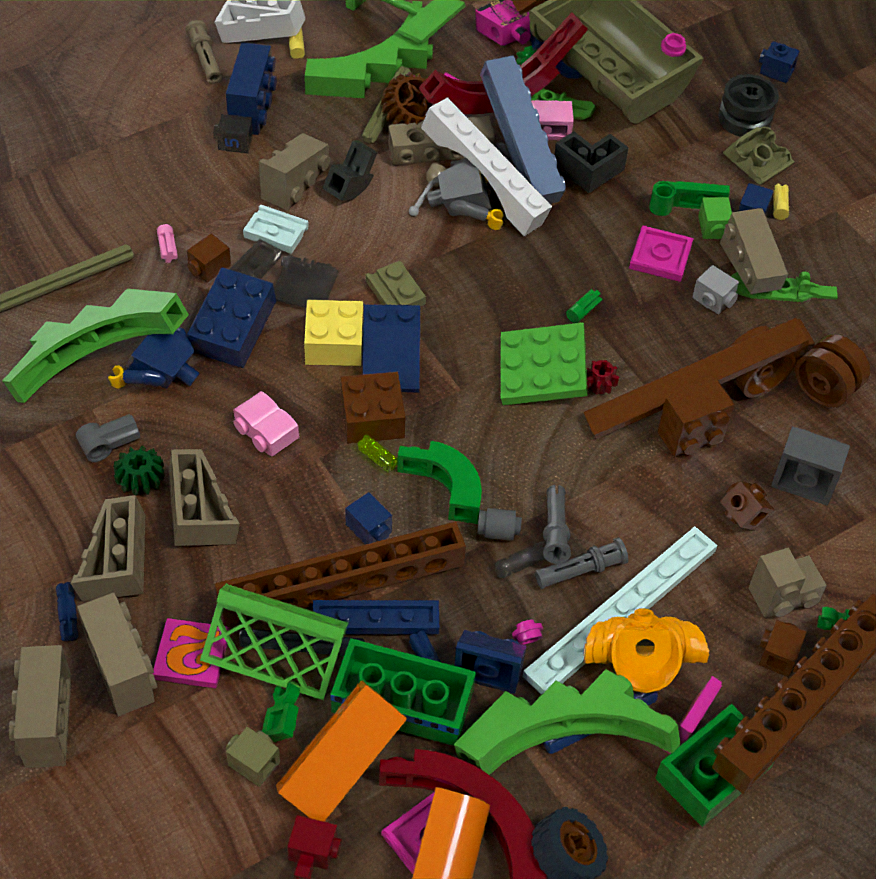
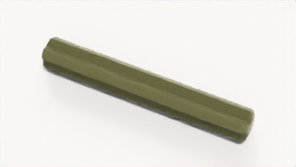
[362,66,411,144]

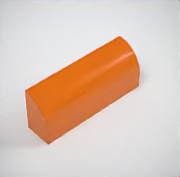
[276,680,407,821]
[412,787,490,879]

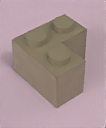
[748,547,827,618]

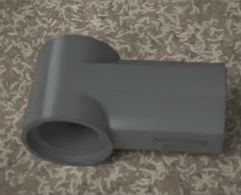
[76,414,140,462]

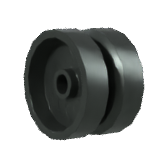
[718,74,779,137]

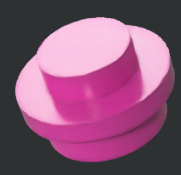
[661,33,686,57]
[512,620,543,645]

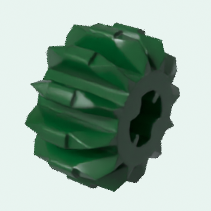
[113,445,165,496]

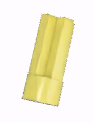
[288,28,305,58]
[773,184,789,220]

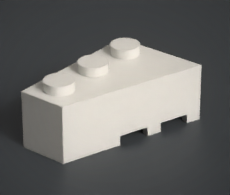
[215,0,306,43]

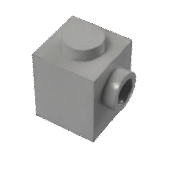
[692,265,739,314]

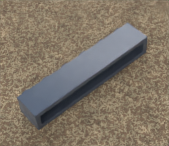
[480,55,566,204]

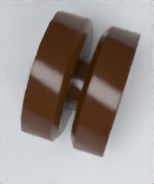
[728,326,796,398]
[795,334,870,408]

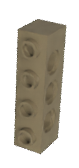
[388,116,495,165]

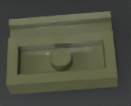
[366,261,426,306]

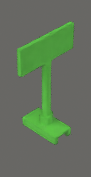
[346,0,465,44]

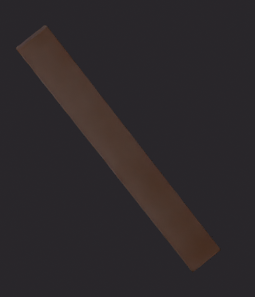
[583,318,809,439]

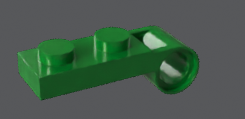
[649,181,730,216]

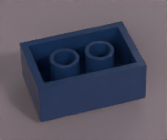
[226,42,277,135]
[187,267,276,368]

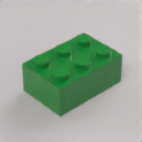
[655,704,774,827]

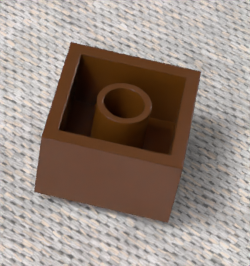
[341,372,406,444]
[657,379,735,458]

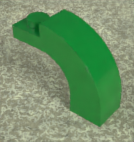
[397,441,482,524]

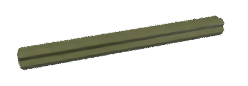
[0,244,134,312]

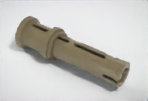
[185,20,223,84]

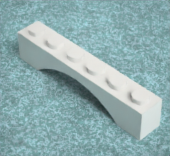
[421,98,552,236]

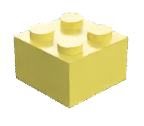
[304,300,363,366]

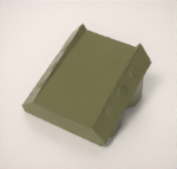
[723,127,795,185]

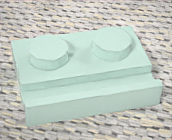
[243,204,309,254]

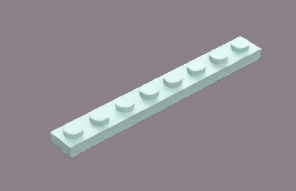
[523,526,717,695]

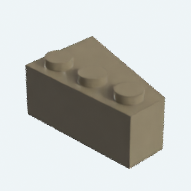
[259,133,330,211]
[169,449,240,546]

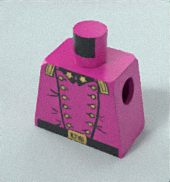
[475,0,531,46]

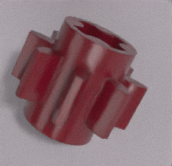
[587,360,619,395]

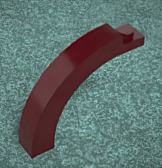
[379,749,548,879]

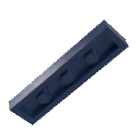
[313,600,439,634]

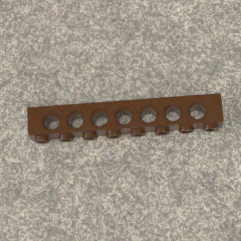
[214,521,466,628]
[711,593,876,795]

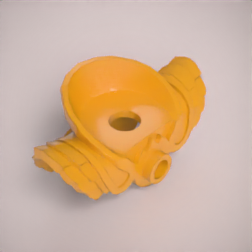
[584,608,709,693]

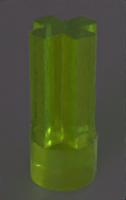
[357,435,398,472]

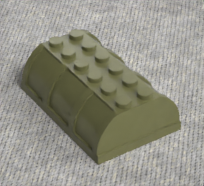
[529,0,703,123]

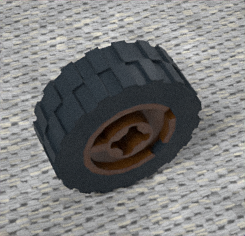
[531,807,608,879]

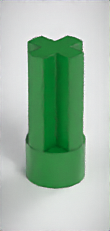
[566,289,602,323]

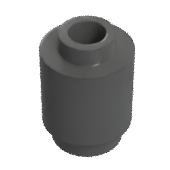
[477,508,522,541]

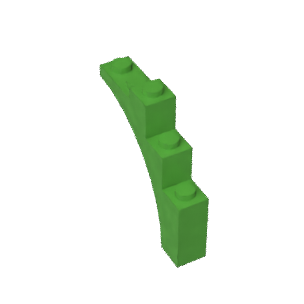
[305,1,433,98]
[3,289,189,403]
[454,669,680,775]

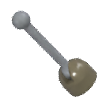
[409,163,447,216]

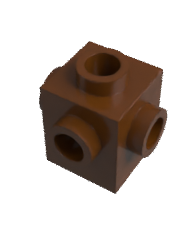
[720,481,775,530]

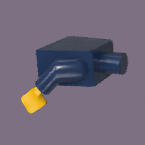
[108,327,200,388]

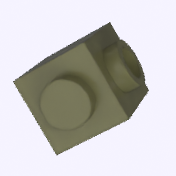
[226,727,280,787]

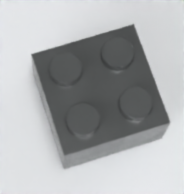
[771,426,850,506]

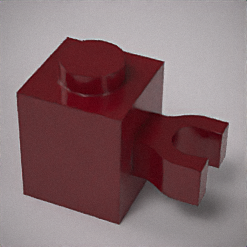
[287,815,342,879]

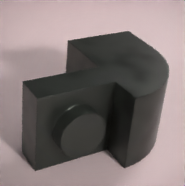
[322,140,378,201]

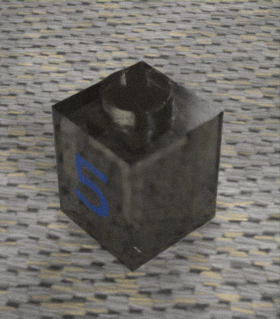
[213,114,253,154]

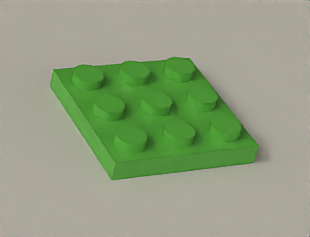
[501,322,588,405]

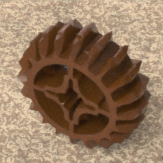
[381,72,433,125]

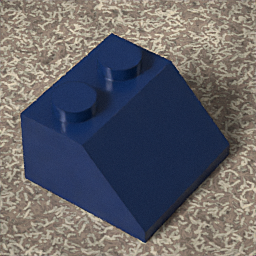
[454,630,527,694]

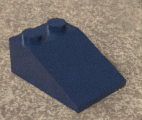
[363,304,420,393]

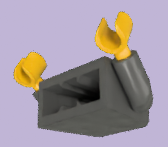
[427,159,503,230]

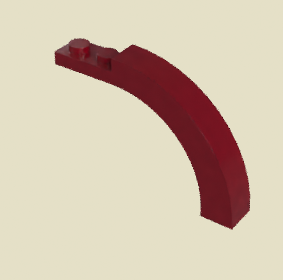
[419,12,589,115]

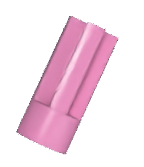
[157,224,178,263]

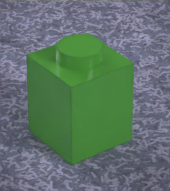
[698,197,732,239]

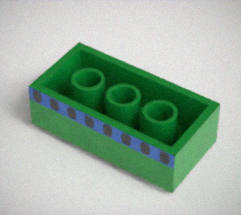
[331,638,476,746]

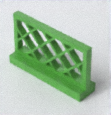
[200,584,348,700]

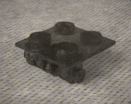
[274,254,339,308]

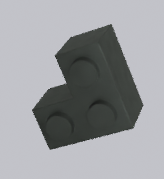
[554,131,629,193]

